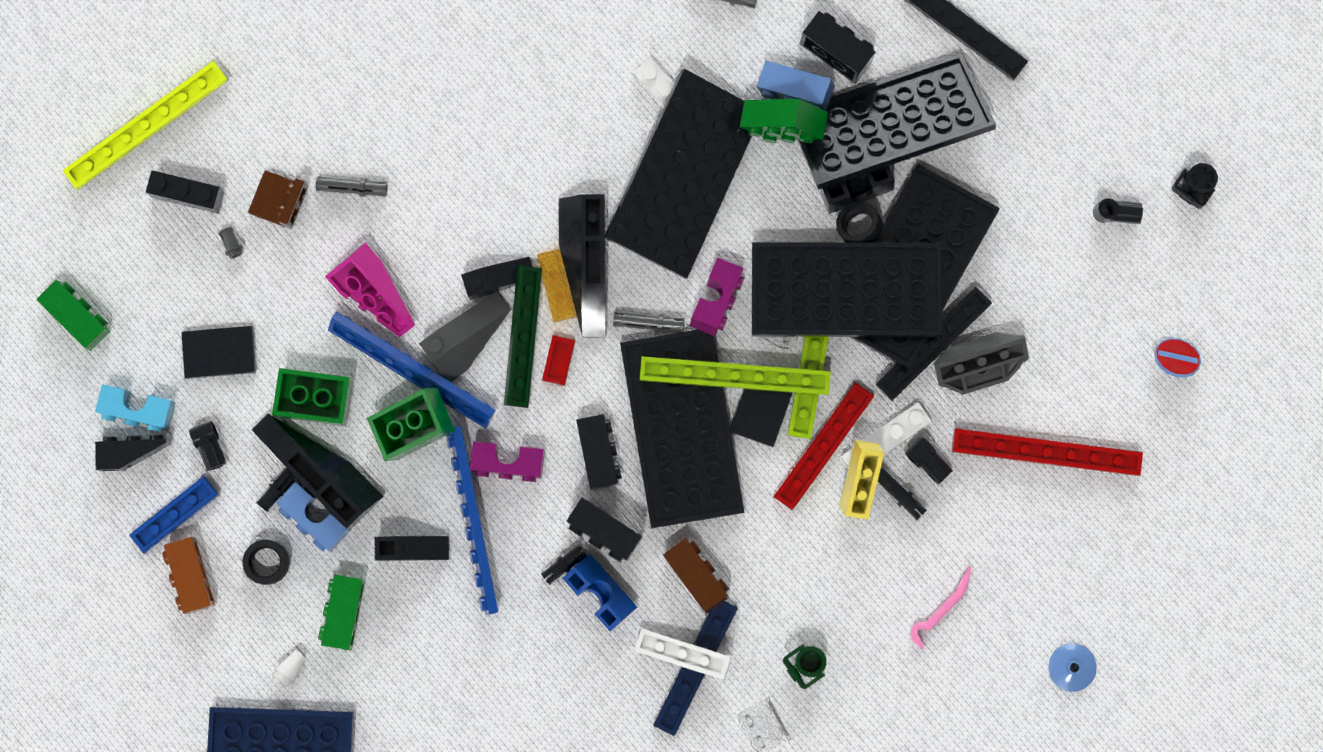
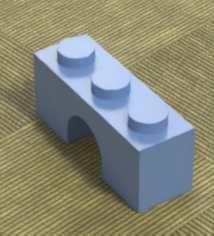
[276,482,351,552]

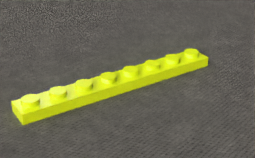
[62,61,228,190]

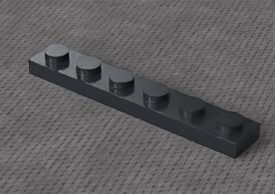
[905,0,1028,81]
[875,287,992,402]

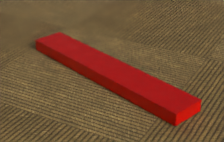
[773,382,874,511]

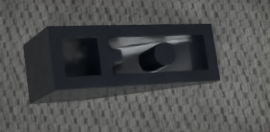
[461,257,533,301]

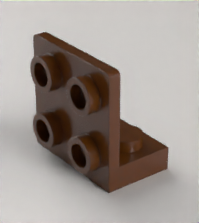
[248,170,309,230]

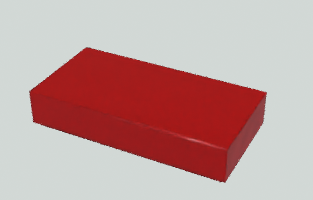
[542,335,576,386]

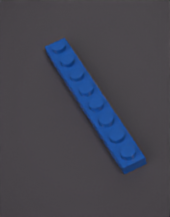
[328,311,496,429]
[446,426,498,615]

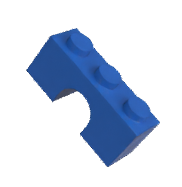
[563,554,637,632]

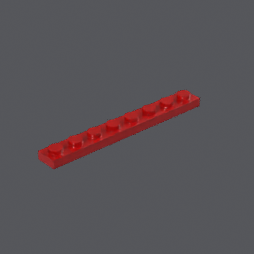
[951,428,1143,476]

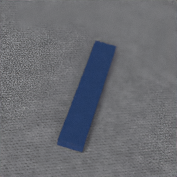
[653,601,738,736]

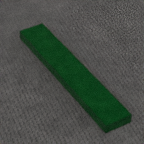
[504,265,542,408]

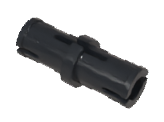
[541,544,587,585]

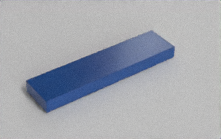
[129,476,220,554]

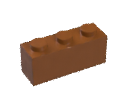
[162,537,215,614]

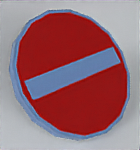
[1154,338,1201,378]

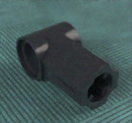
[1093,198,1143,224]
[189,421,227,471]
[905,437,953,485]

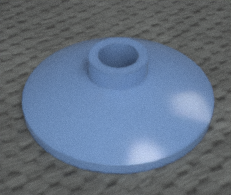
[1048,644,1096,692]

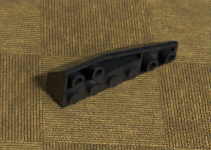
[559,194,606,338]
[252,413,384,530]

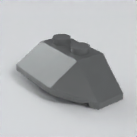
[933,333,1029,395]

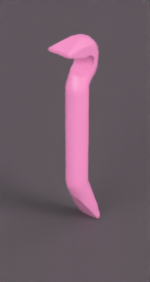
[911,566,971,650]

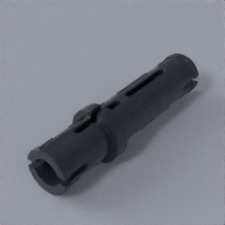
[877,466,927,521]

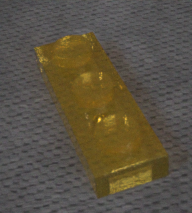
[537,249,577,323]

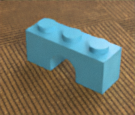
[95,384,175,433]

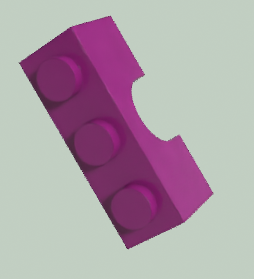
[689,257,745,336]
[470,441,545,482]

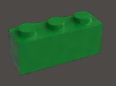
[36,280,111,351]
[318,574,366,650]

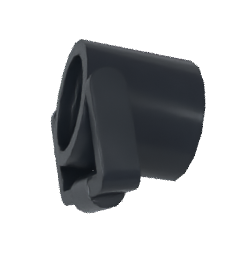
[1171,163,1218,209]

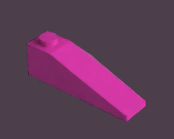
[325,242,415,337]

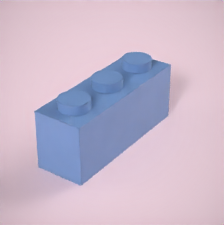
[757,61,835,111]

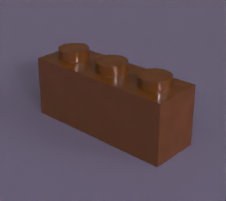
[663,538,730,615]

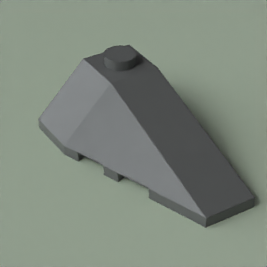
[419,291,511,382]

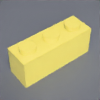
[839,440,884,519]

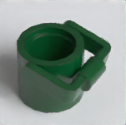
[783,644,827,689]

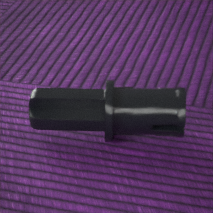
[256,468,296,512]

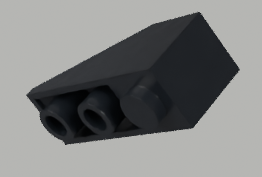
[95,435,171,472]
[374,536,449,561]

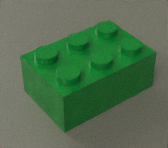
[740,99,828,143]
[272,368,353,426]
[367,388,455,461]

